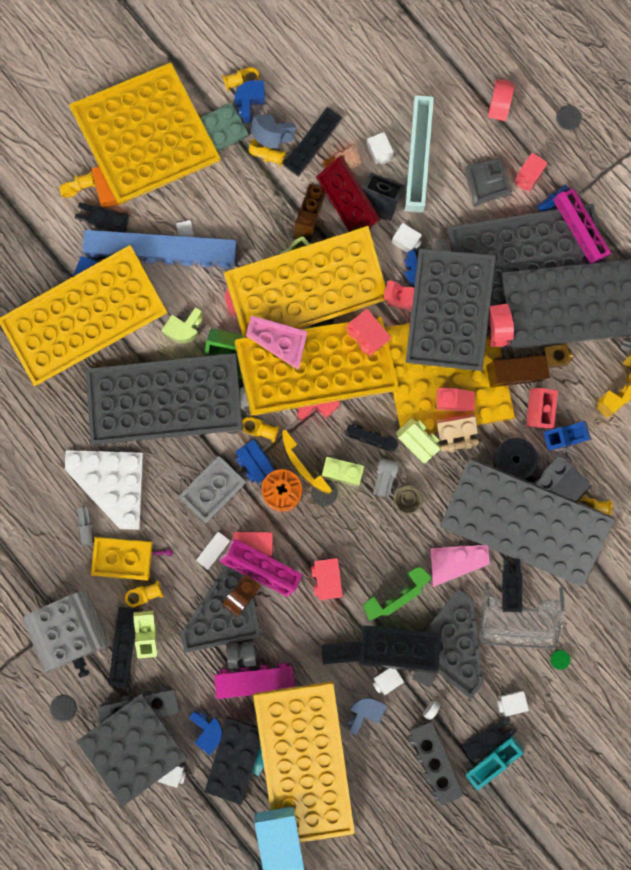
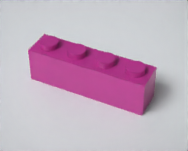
[214,663,295,699]

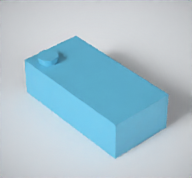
[254,807,305,870]

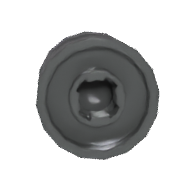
[226,641,257,670]

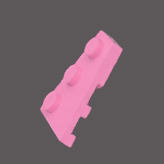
[246,316,307,369]
[430,545,490,587]

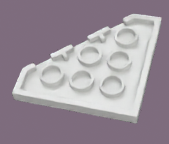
[65,450,143,530]

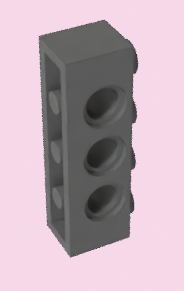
[97,686,181,724]
[408,721,463,805]

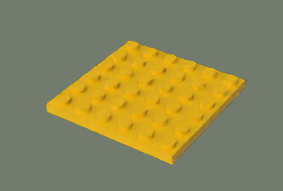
[69,62,221,205]
[385,323,515,434]

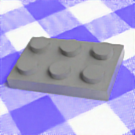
[178,456,246,524]

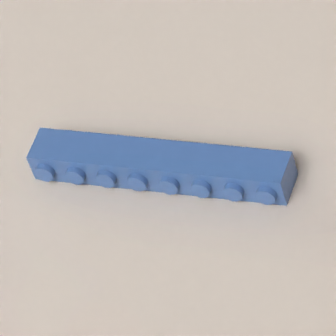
[83,230,237,269]

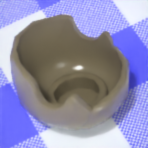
[394,485,423,515]

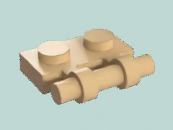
[436,414,479,453]

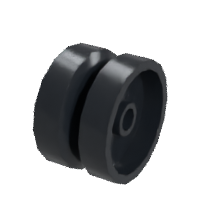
[492,438,538,479]

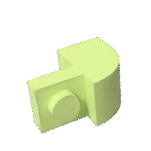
[161,307,203,343]
[133,611,158,659]

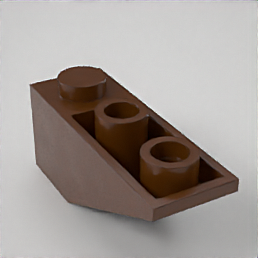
[292,183,326,243]

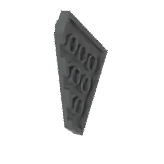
[181,566,261,653]
[424,589,483,699]

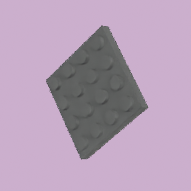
[76,694,188,807]

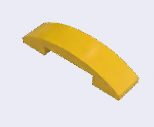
[282,429,332,494]

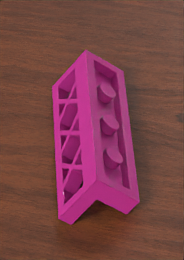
[553,188,611,264]
[220,539,302,597]

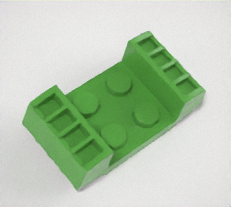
[362,567,432,621]

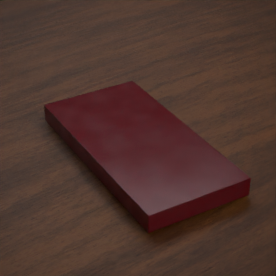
[316,156,381,231]

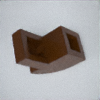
[222,574,261,617]

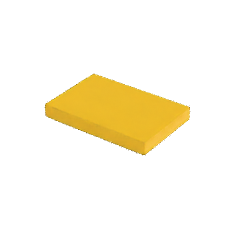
[91,537,153,581]

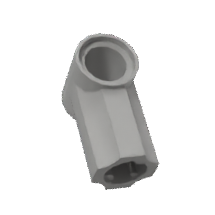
[373,457,400,498]

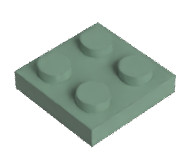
[200,102,249,152]

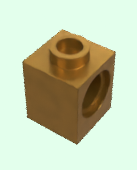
[542,344,572,369]

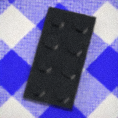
[359,625,442,673]
[204,717,261,805]

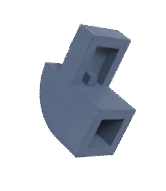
[251,114,296,148]
[347,698,387,735]

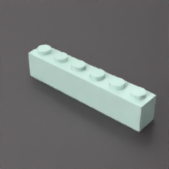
[404,95,434,213]

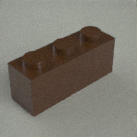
[486,353,550,388]

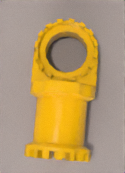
[222,67,260,91]
[249,139,286,167]
[59,171,96,198]
[242,417,280,442]
[578,494,613,516]
[125,581,164,607]

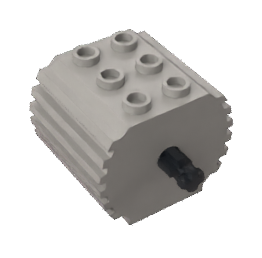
[22,590,110,678]

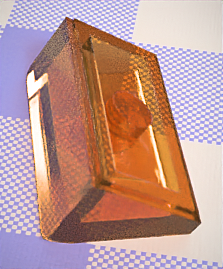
[322,144,363,170]

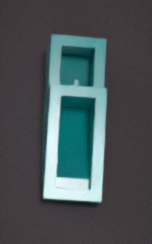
[465,735,525,791]

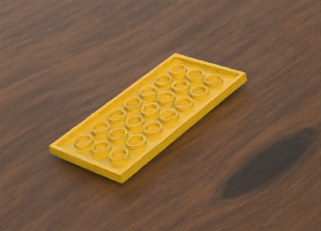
[223,226,386,338]
[0,245,168,386]
[234,317,399,416]
[253,681,355,842]

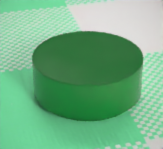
[550,650,570,670]

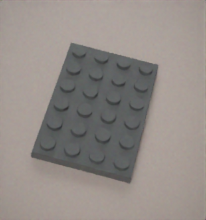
[405,249,496,371]

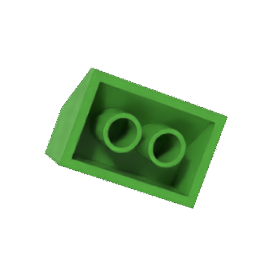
[204,328,243,380]

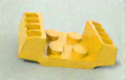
[596,353,631,418]

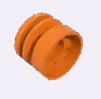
[261,469,302,512]

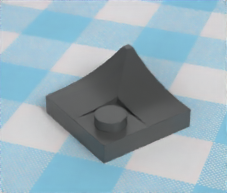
[464,158,512,207]

